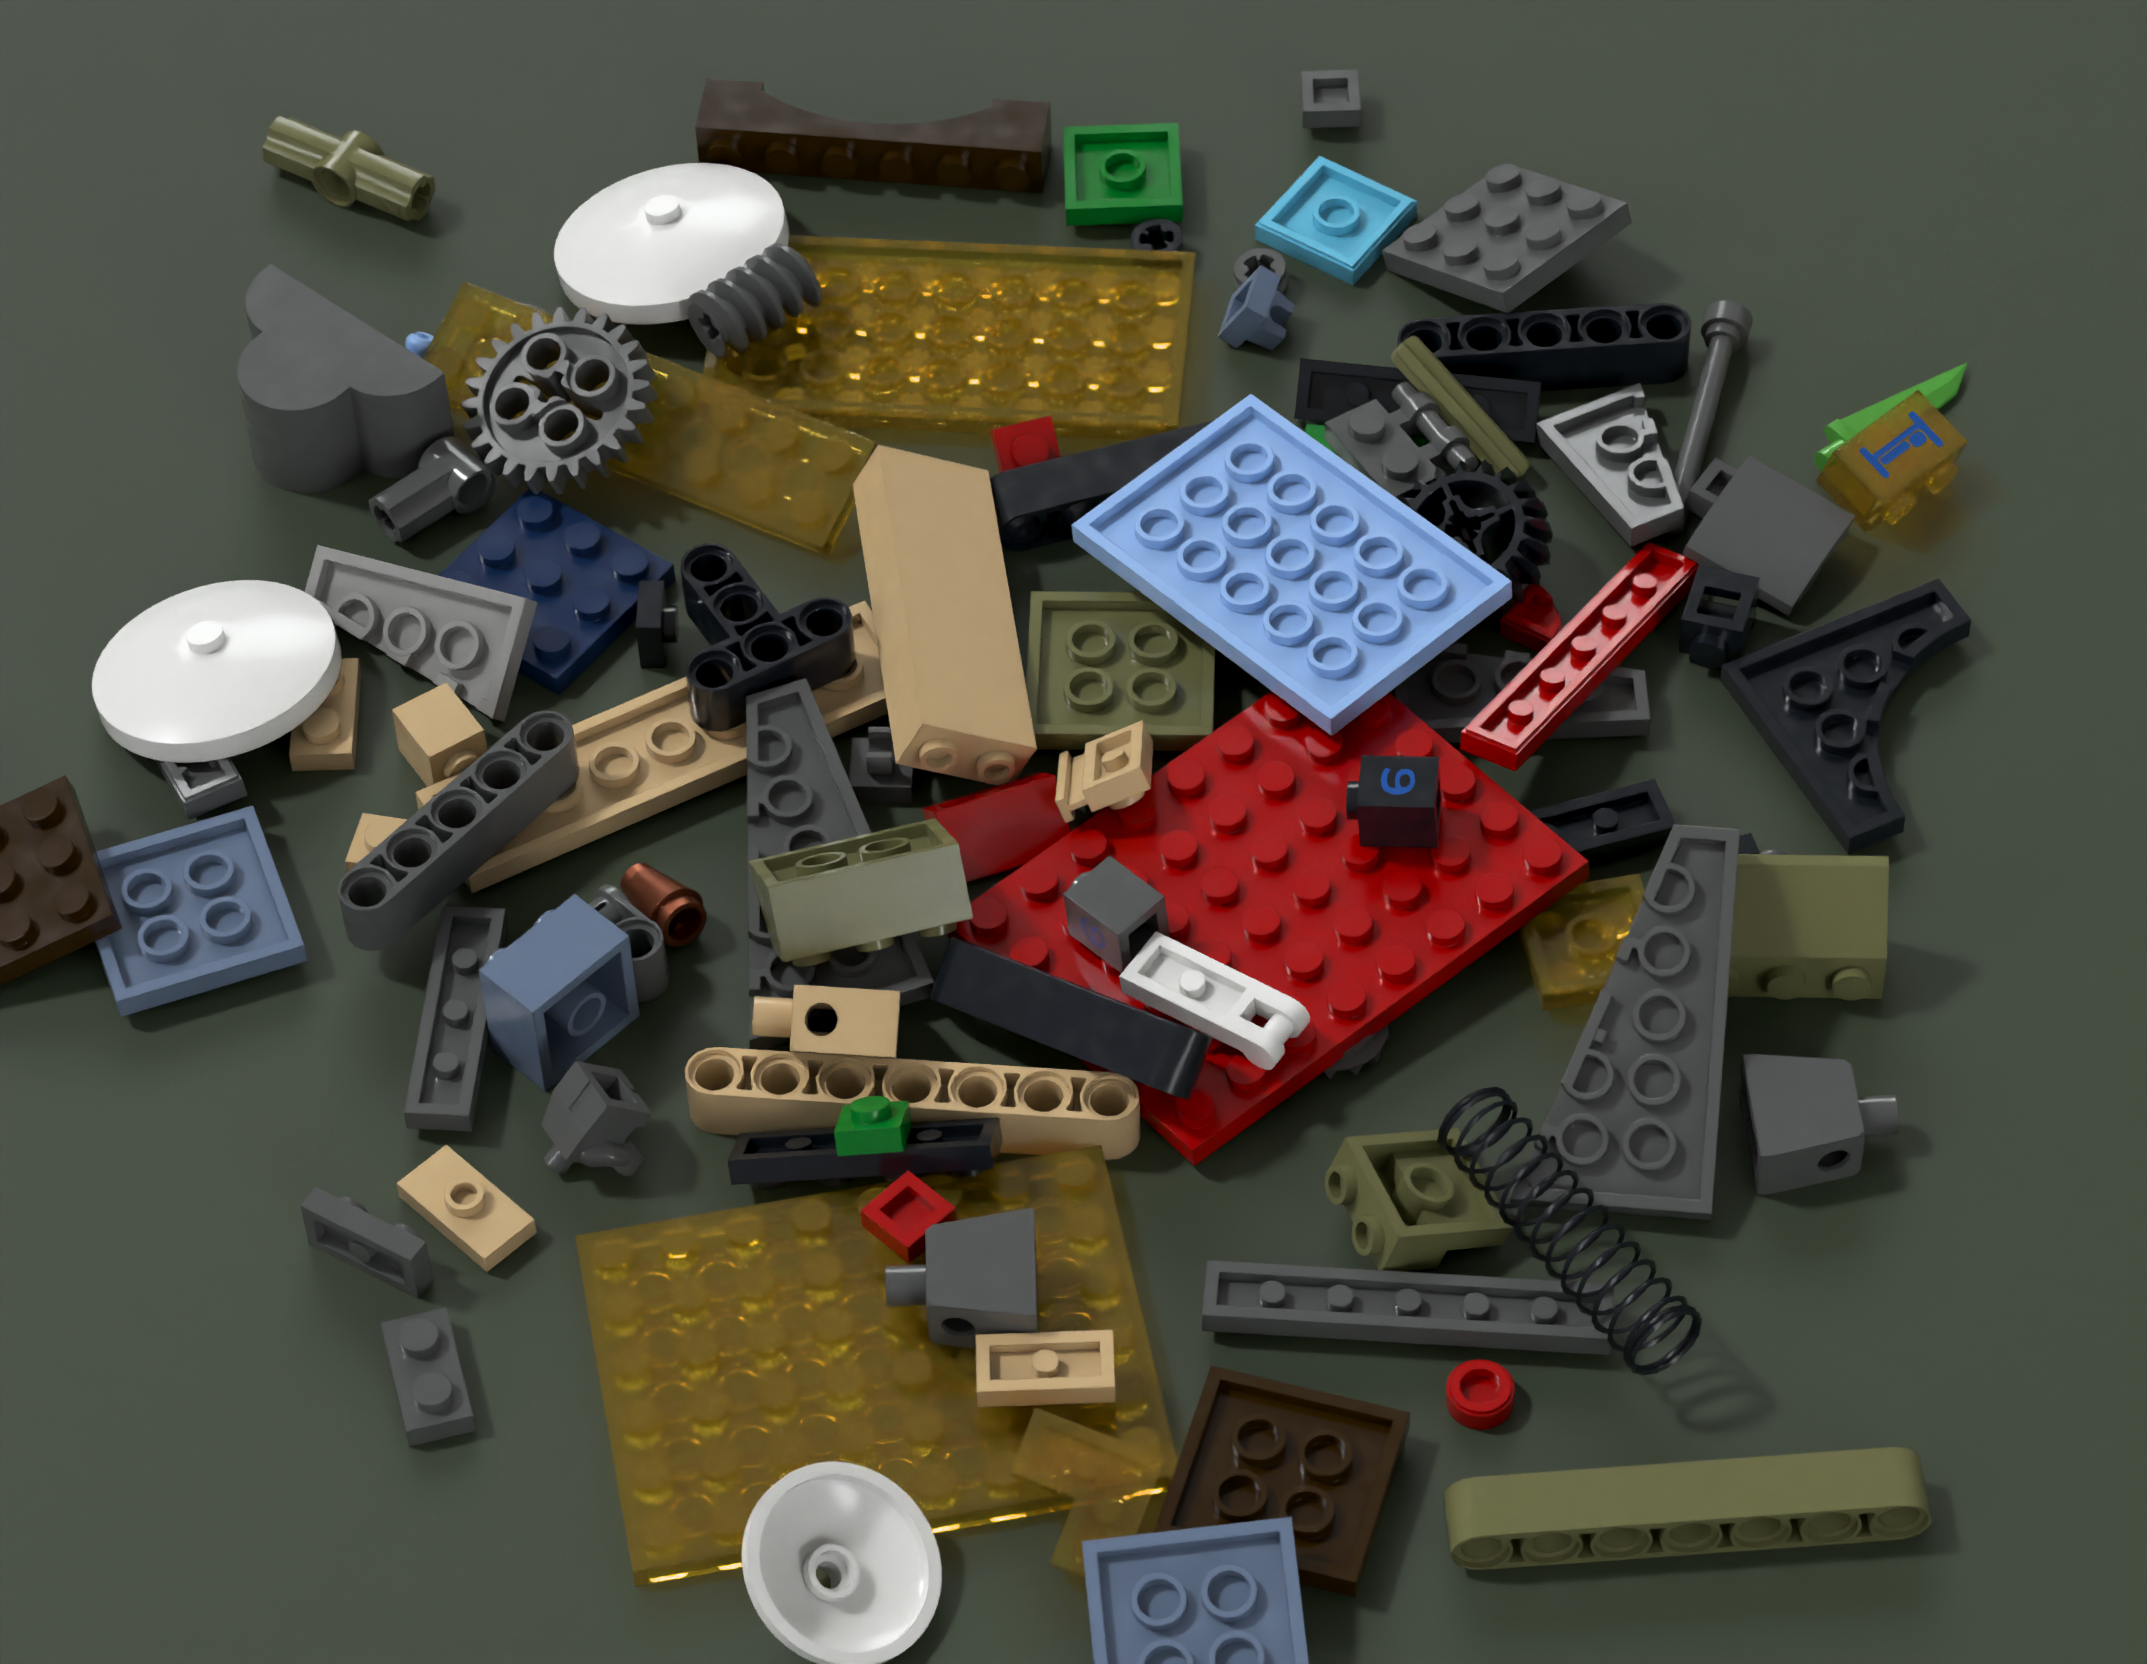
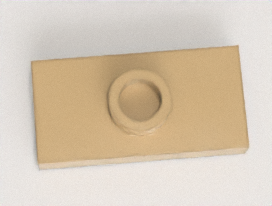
[396,1145,537,1272]

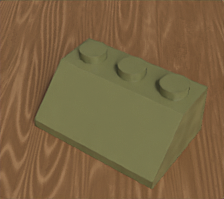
[748,818,973,967]
[1728,854,1889,1001]

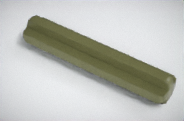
[1390,336,1531,480]

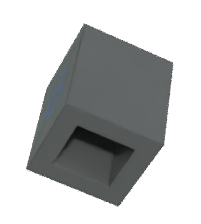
[1063,856,1170,973]

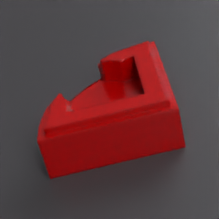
[1500,584,1562,653]

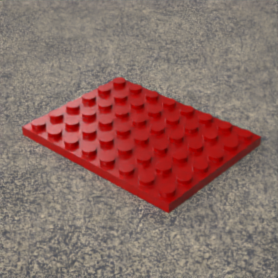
[947,691,1589,1166]

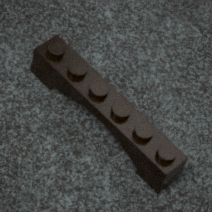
[695,79,1052,193]

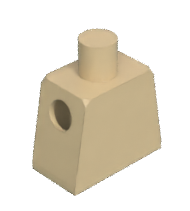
[752,985,901,1058]

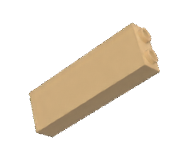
[853,445,1037,785]

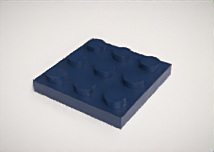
[438,488,676,695]

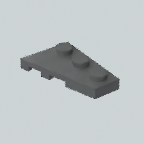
[1536,383,1684,547]

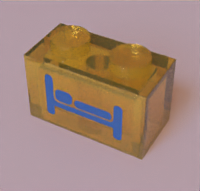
[1816,390,1968,534]

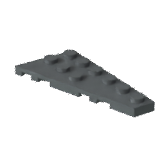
[746,678,934,1050]
[1510,825,1740,1220]

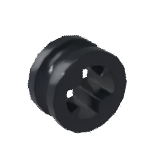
[1130,219,1185,274]

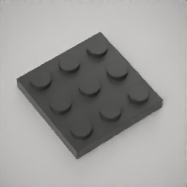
[1382,162,1632,313]

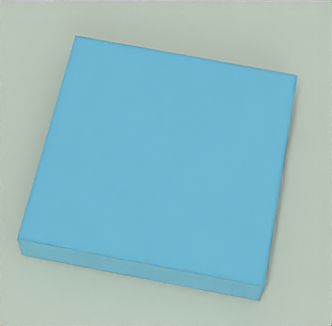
[1255,156,1417,286]

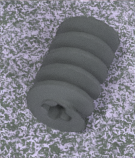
[687,243,823,358]

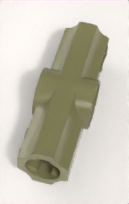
[262,116,436,222]

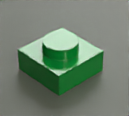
[834,1096,912,1156]

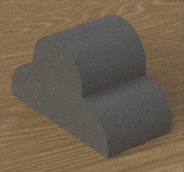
[237,264,455,493]

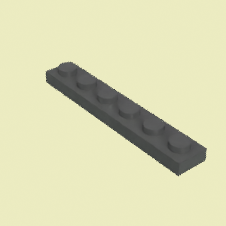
[1202,1260,1614,1355]

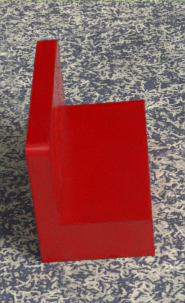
[922,772,1071,882]

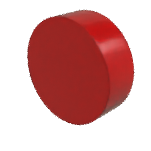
[1446,1359,1515,1430]

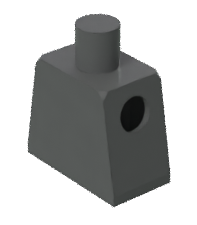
[1739,1054,1899,1196]
[885,1208,1038,1349]

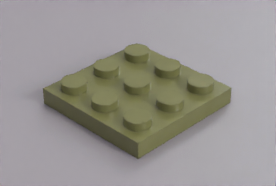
[1026,591,1216,751]

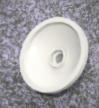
[742,1461,942,1664]

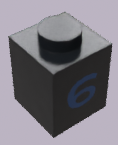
[1346,755,1442,848]

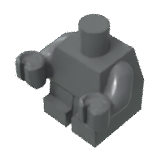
[541,1061,652,1177]

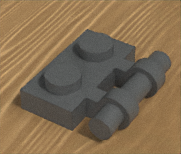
[1325,382,1478,499]

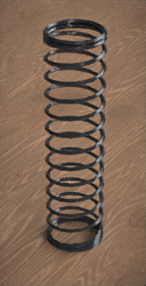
[1437,1087,1702,1376]

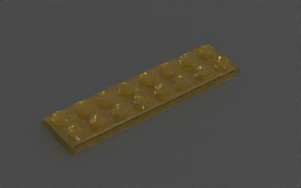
[423,281,878,556]

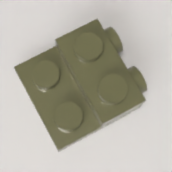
[1325,1128,1513,1272]

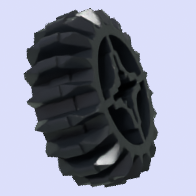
[1398,459,1553,617]

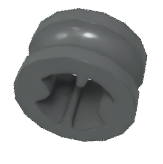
[1233,248,1288,295]

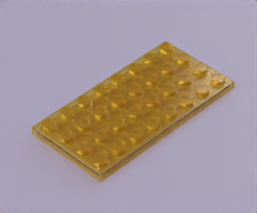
[697,235,1196,440]

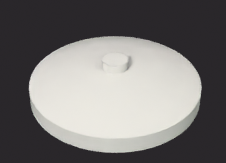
[554,163,789,325]
[92,580,342,763]

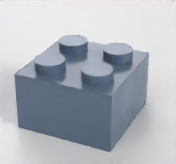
[479,894,640,1092]

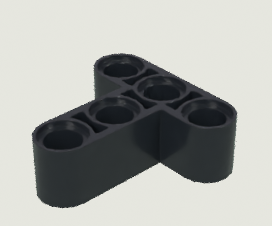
[680,543,856,732]

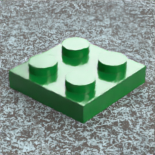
[1063,122,1183,226]

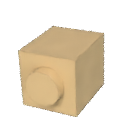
[392,682,487,787]

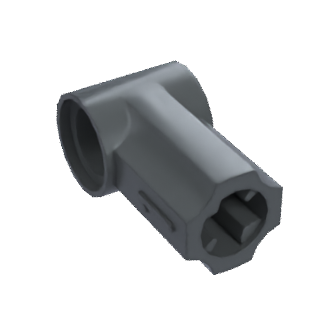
[368,436,498,544]

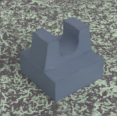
[1217,265,1295,350]

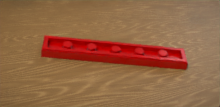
[1460,542,1702,772]

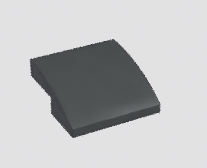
[1682,455,1855,616]

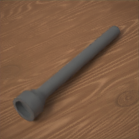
[1667,300,1753,535]

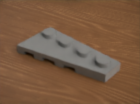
[305,545,537,722]

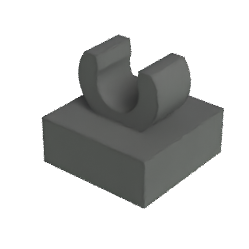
[849,727,915,803]

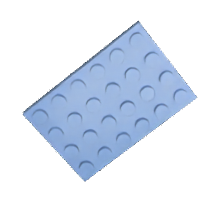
[1072,394,1512,736]

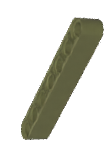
[1443,1447,1932,1570]

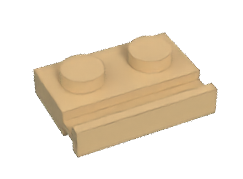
[1055,720,1153,823]

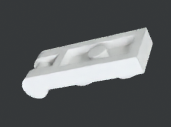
[1119,931,1311,1070]

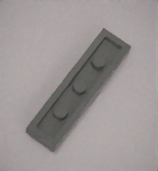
[404,906,508,1132]

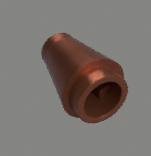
[620,863,707,947]

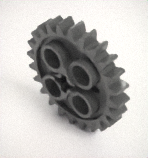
[462,307,658,494]

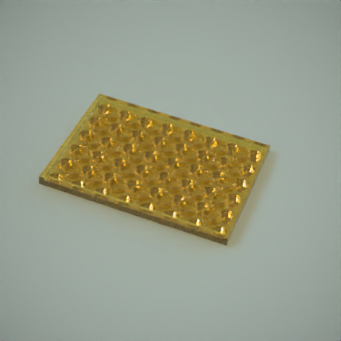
[575,1145,1178,1586]

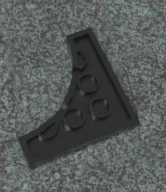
[1721,578,1971,854]

